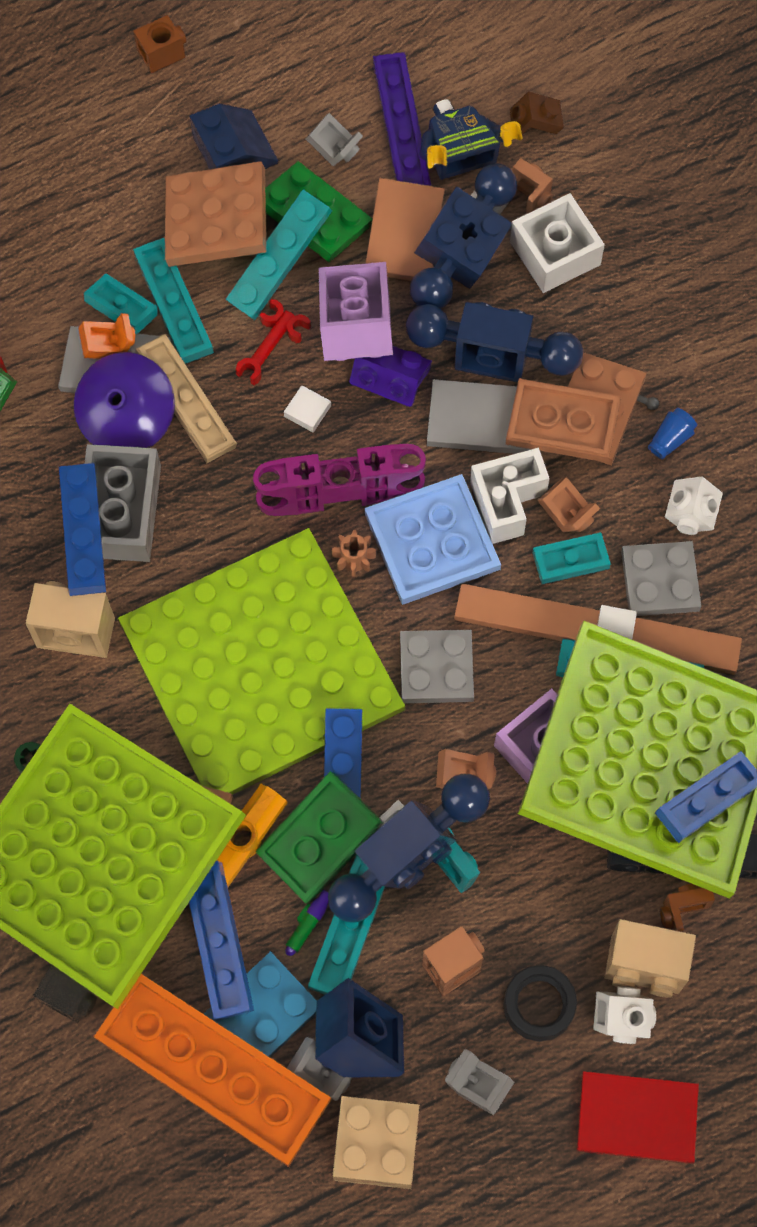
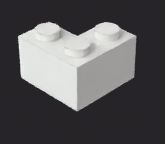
[470,448,549,544]

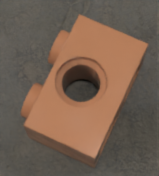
[422,926,485,997]

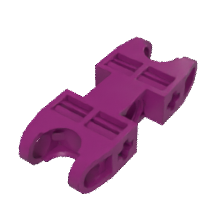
[253,444,426,516]

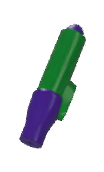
[285,890,329,956]

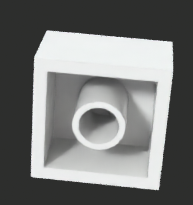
[510,193,605,293]

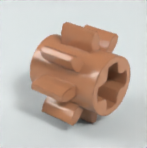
[332,530,376,577]

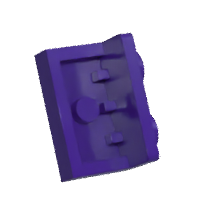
[349,346,432,407]

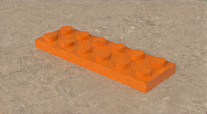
[94,974,331,1167]

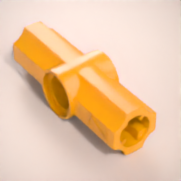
[216,784,288,887]

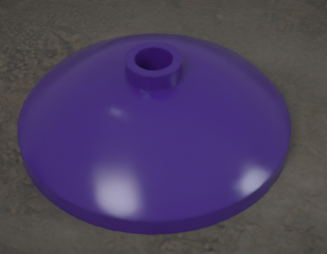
[74,352,175,448]

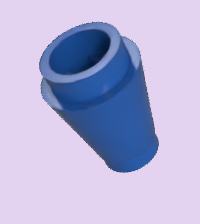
[648,408,697,460]

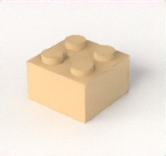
[25,581,115,658]
[604,919,696,997]
[333,1096,420,1189]

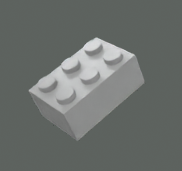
[84,444,161,562]

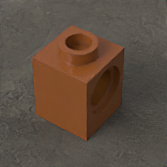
[133,15,187,73]

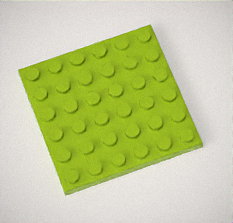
[118,528,405,795]
[518,621,757,899]
[0,704,246,1009]

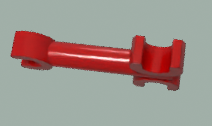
[236,299,311,386]

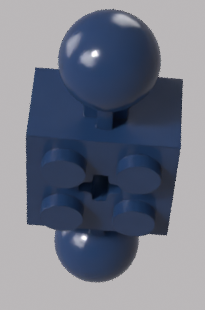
[410,163,517,309]
[406,302,583,383]
[328,774,490,923]

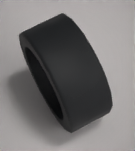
[503,965,577,1042]

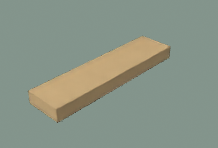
[136,334,237,463]

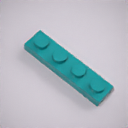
[225,189,332,321]
[133,238,214,364]
[308,854,385,995]

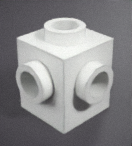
[665,477,723,535]
[593,986,656,1044]

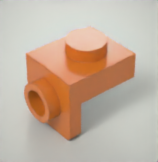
[78,313,135,359]

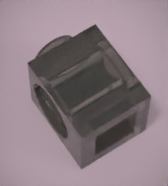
[33,964,97,1023]

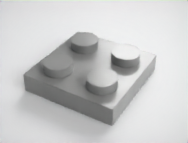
[621,541,702,616]
[400,630,474,703]

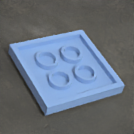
[364,474,501,605]

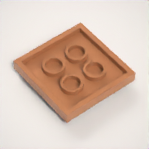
[165,161,266,267]

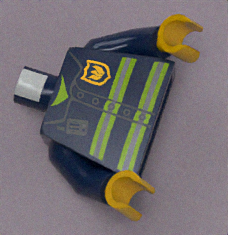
[419,99,523,180]

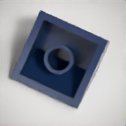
[190,103,279,169]
[315,978,404,1078]

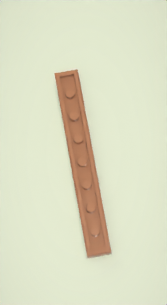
[454,584,742,675]

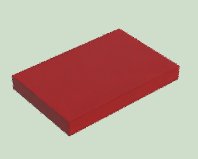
[577,1071,699,1164]

